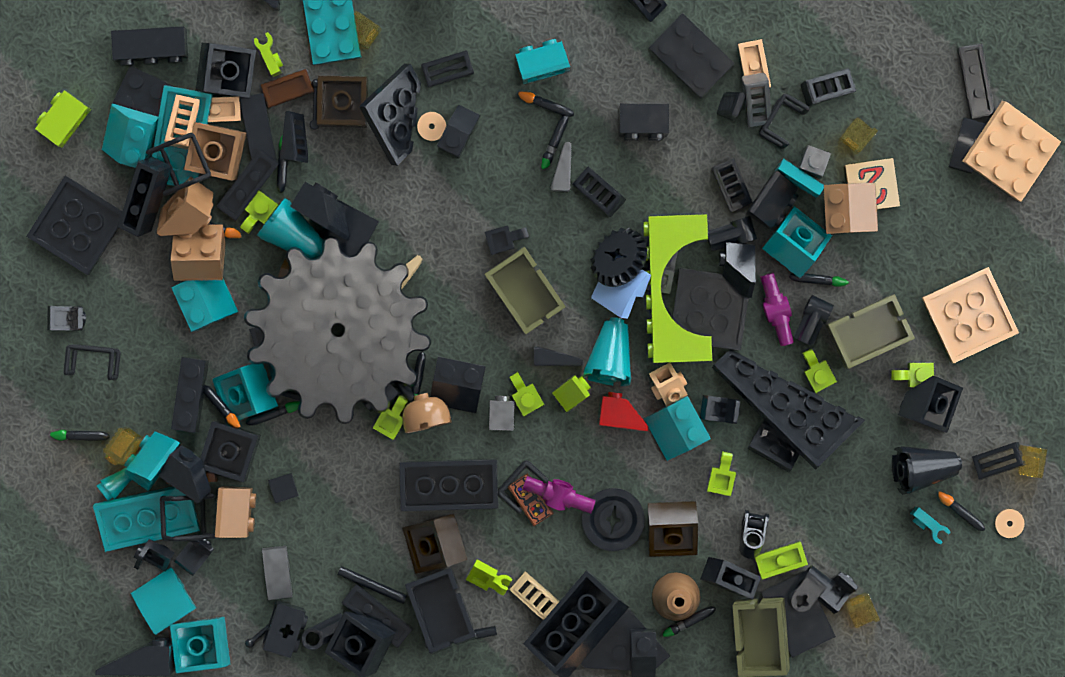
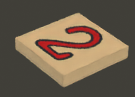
[845,158,900,209]

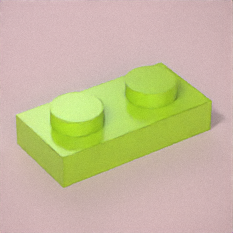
[755,541,808,579]

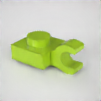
[254,32,283,77]
[240,191,279,234]
[802,349,837,393]
[891,363,934,387]
[510,372,545,416]
[373,395,408,440]
[707,451,736,496]
[466,560,512,595]

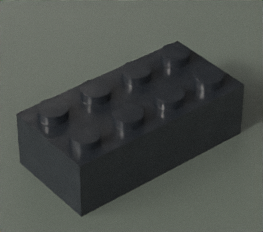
[399,459,499,511]
[523,570,629,677]

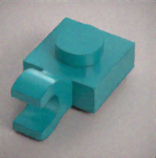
[910,506,950,544]

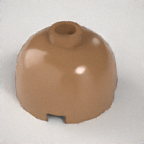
[402,393,452,433]

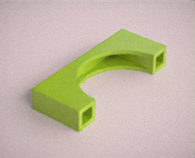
[643,214,712,363]

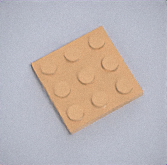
[962,101,1061,202]
[922,267,1019,364]

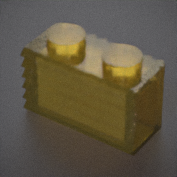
[103,427,144,465]

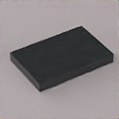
[760,571,836,658]

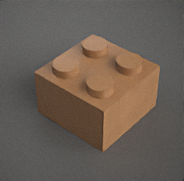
[171,225,226,281]

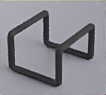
[759,94,810,149]
[146,133,211,196]
[63,344,121,380]
[498,460,548,514]
[160,493,216,542]

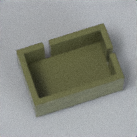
[485,247,566,335]
[825,294,915,369]
[732,598,790,677]

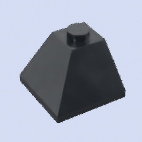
[898,376,963,433]

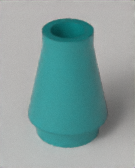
[97,468,132,501]

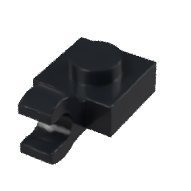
[485,225,529,255]

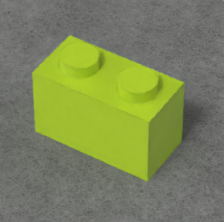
[35,90,91,148]

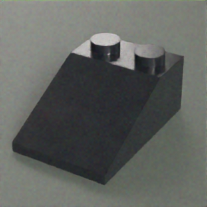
[95,637,175,676]

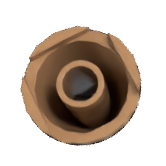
[652,572,700,621]

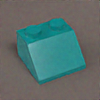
[515,39,570,84]
[102,104,159,168]
[762,206,832,278]
[171,279,239,332]
[212,363,278,421]
[644,396,711,461]
[124,432,180,491]
[170,617,231,673]

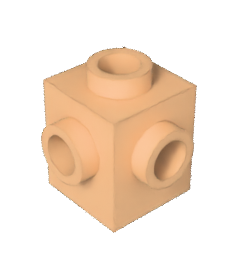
[649,362,688,407]

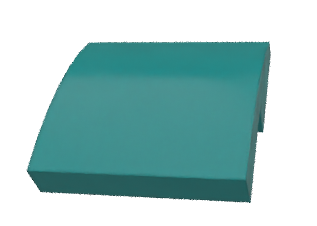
[775,159,824,198]
[131,567,197,635]

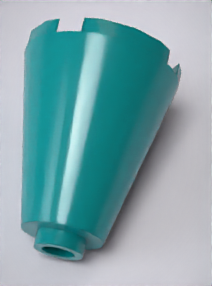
[257,198,323,259]
[583,317,631,386]

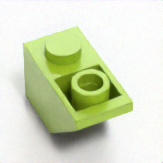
[552,375,591,412]

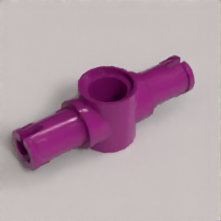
[760,273,794,346]
[522,476,596,514]

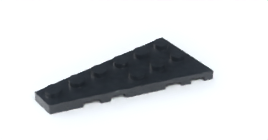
[712,349,865,470]

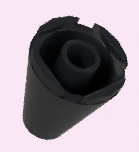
[892,446,962,495]

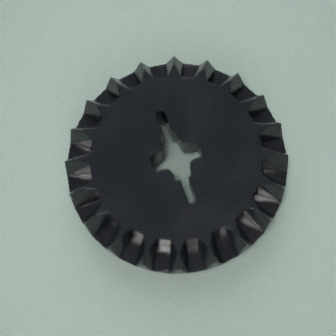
[590,228,647,287]
[582,488,645,551]

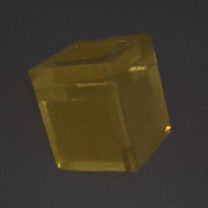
[353,11,382,49]
[839,117,878,154]
[1018,445,1047,478]
[844,592,880,628]

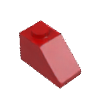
[599,392,648,431]

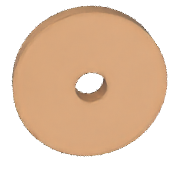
[417,112,446,141]
[995,509,1024,538]

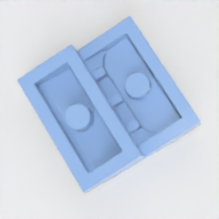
[591,255,651,319]

